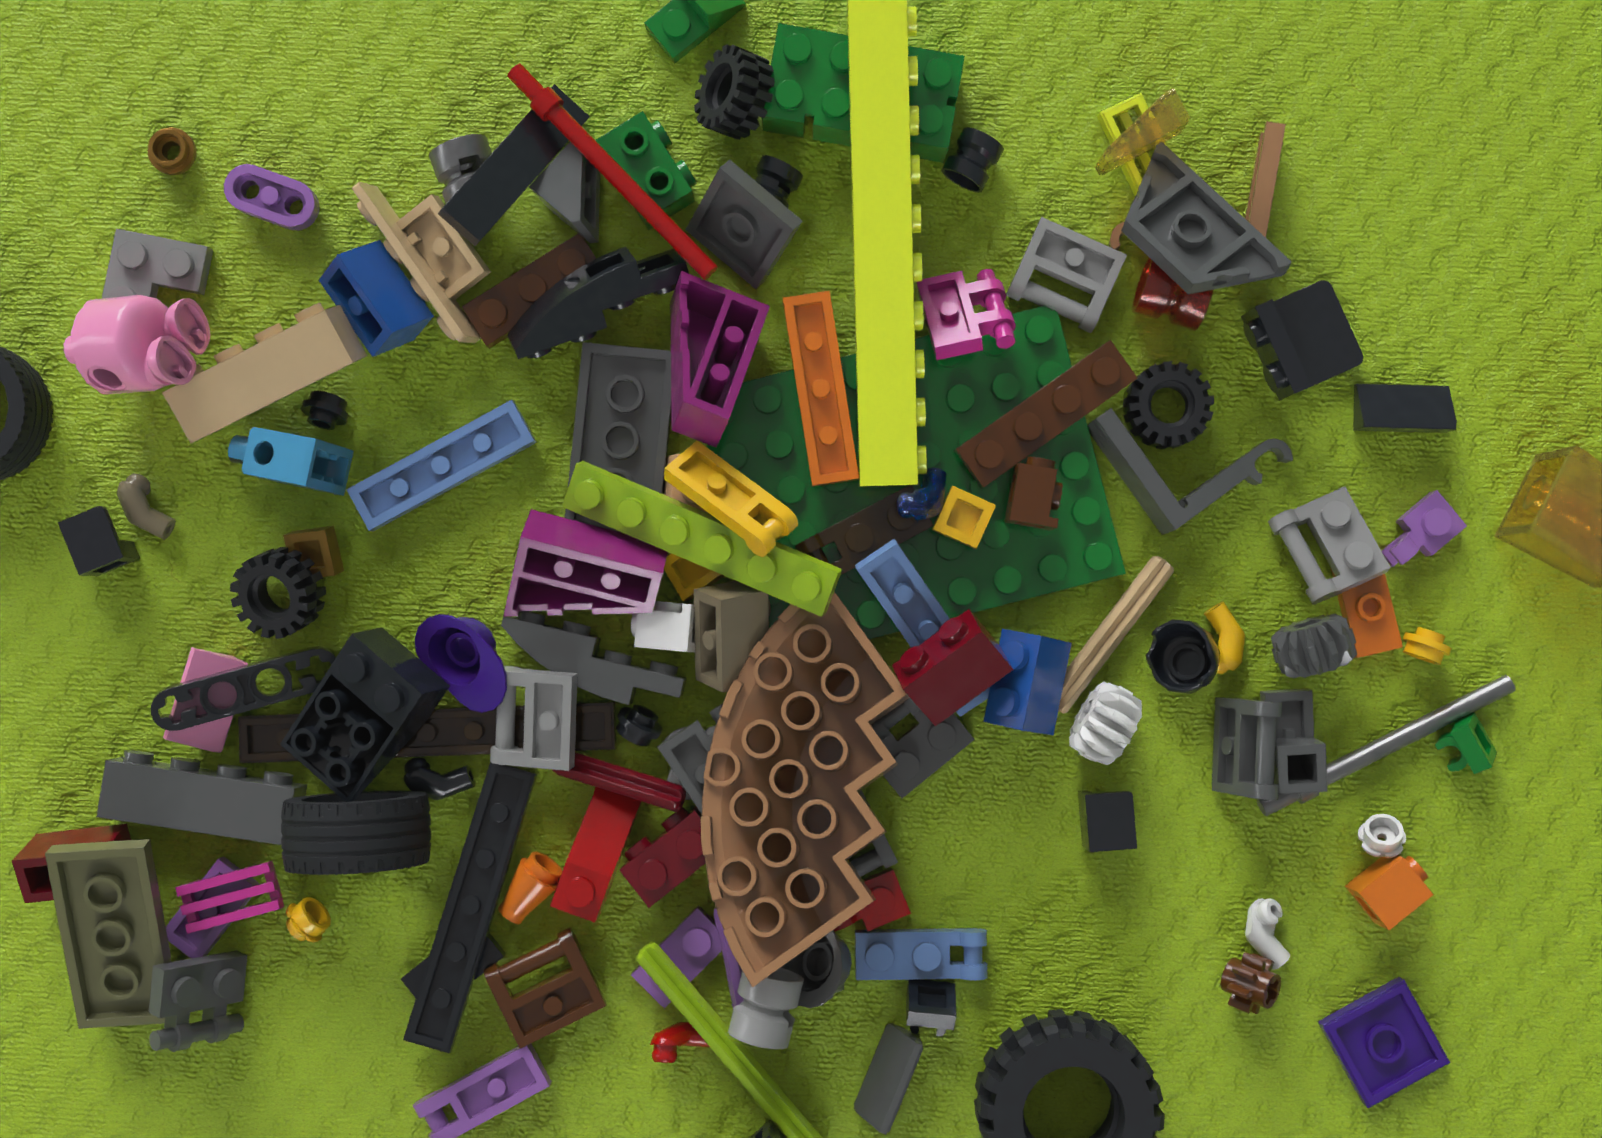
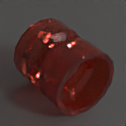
[1132,257,1214,331]

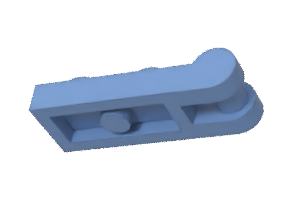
[855,928,988,981]

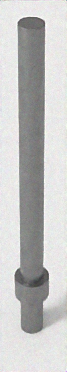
[1257,675,1516,816]

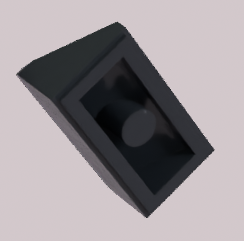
[1353,384,1457,433]

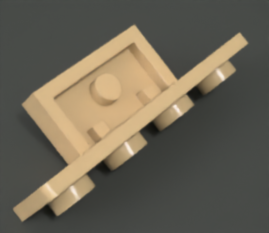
[352,182,491,343]

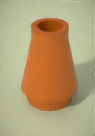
[498,851,562,924]

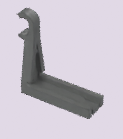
[1087,408,1293,535]

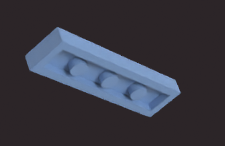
[346,400,537,532]
[855,538,990,717]

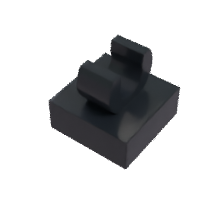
[906,979,956,1037]

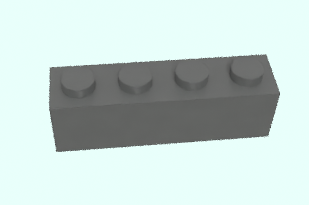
[96,750,307,845]

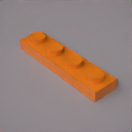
[783,290,859,487]

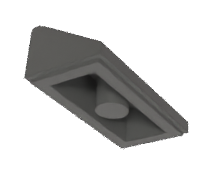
[854,1023,923,1135]

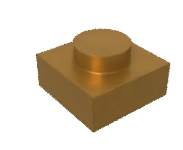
[283,526,344,577]

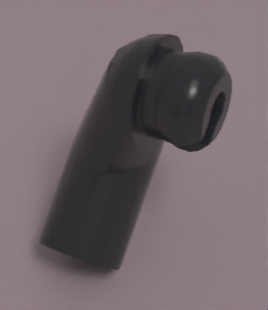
[403,757,475,800]

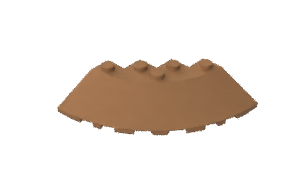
[701,592,909,988]

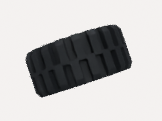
[974,1009,1165,1138]

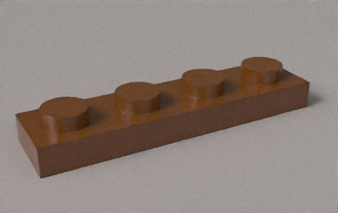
[954,340,1137,489]

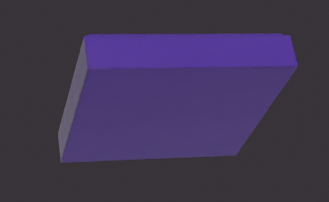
[1318,976,1450,1108]

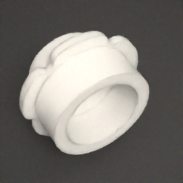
[1358,814,1406,858]

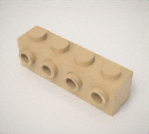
[162,303,367,443]

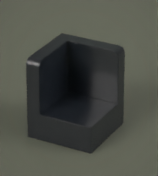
[58,506,140,577]
[1078,790,1137,852]

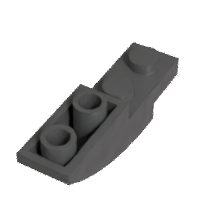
[501,611,687,705]

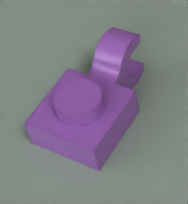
[1382,490,1467,567]

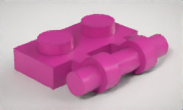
[917,269,1016,360]

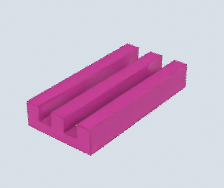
[175,861,285,934]

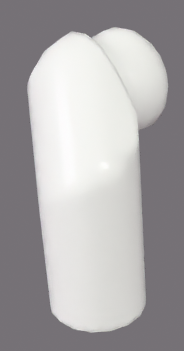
[1245,898,1291,970]

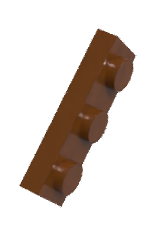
[462,234,596,349]

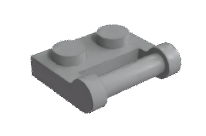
[1006,217,1127,333]
[1268,486,1391,604]
[490,666,578,771]

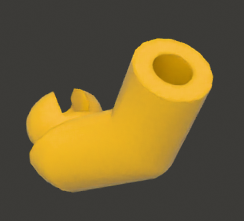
[1204,601,1245,674]

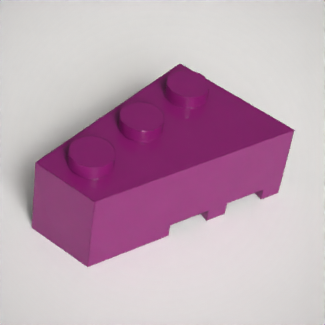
[670,271,770,448]
[503,509,668,617]

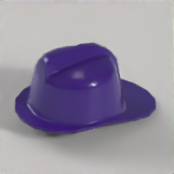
[415,614,507,713]

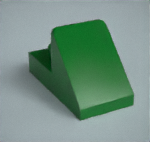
[644,0,746,64]

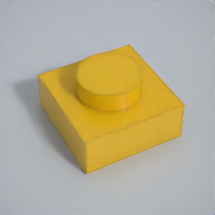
[932,486,996,549]

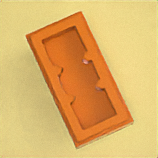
[1331,569,1403,658]

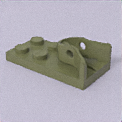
[45,839,172,1029]

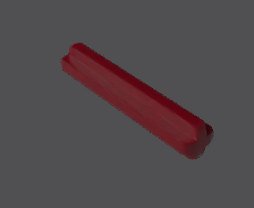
[552,752,686,812]

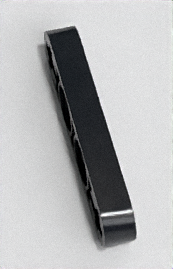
[151,646,336,731]

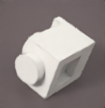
[631,601,695,652]

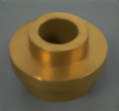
[148,127,196,175]

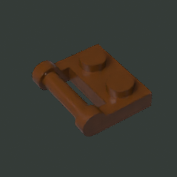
[483,927,606,1049]

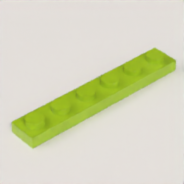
[562,461,843,617]

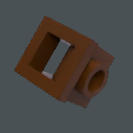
[1004,457,1063,530]

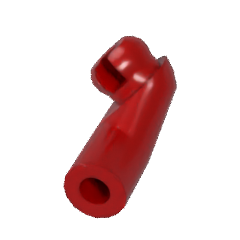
[650,1022,710,1063]

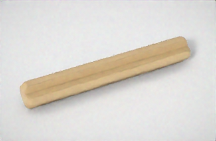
[1058,556,1174,714]

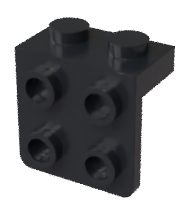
[1241,280,1363,401]

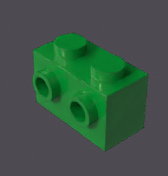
[595,111,697,230]

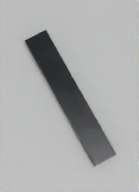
[403,762,537,1053]

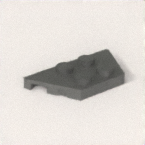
[1121,142,1292,294]

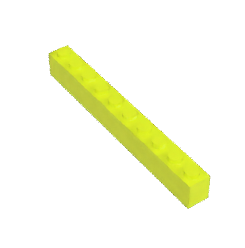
[847,0,927,486]

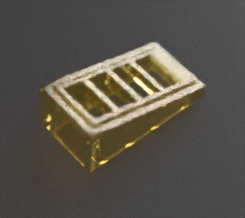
[1095,88,1190,175]

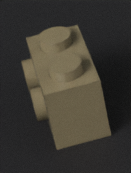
[694,580,771,692]

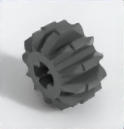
[1271,614,1357,678]

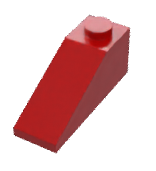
[550,787,642,923]

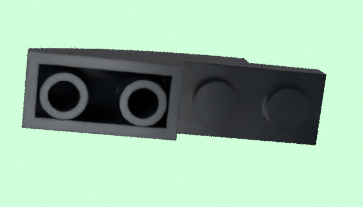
[507,246,689,359]

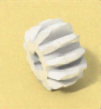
[1069,682,1142,765]

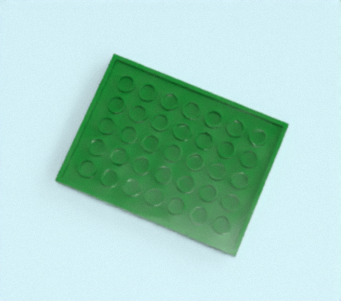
[707,306,1126,639]

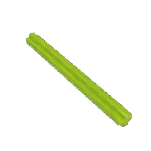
[636,942,822,1138]

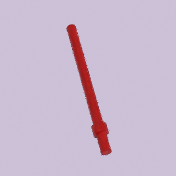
[507,63,718,280]

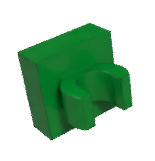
[1435,712,1497,774]

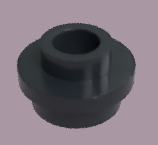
[300,391,349,430]
[616,705,663,746]

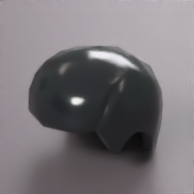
[1146,619,1220,694]

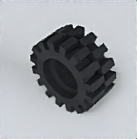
[694,44,775,140]
[1123,361,1214,449]
[230,547,326,639]

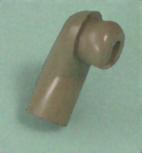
[117,474,176,540]

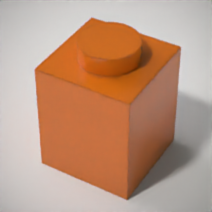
[1345,855,1434,930]

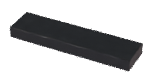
[438,84,590,246]

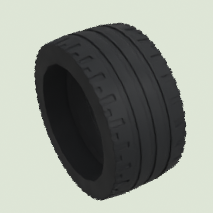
[0,347,53,480]
[281,790,431,875]

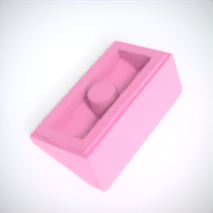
[163,647,248,753]

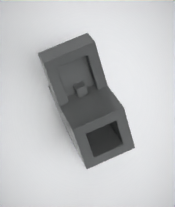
[1260,688,1328,794]

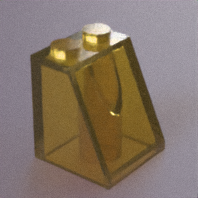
[1494,446,1602,588]

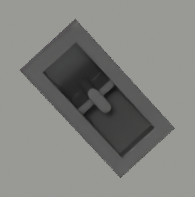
[529,142,600,244]

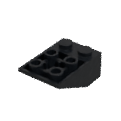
[280,627,450,802]

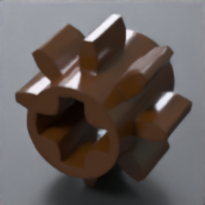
[1221,952,1281,1014]

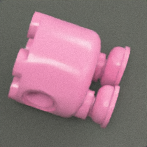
[64,295,210,395]

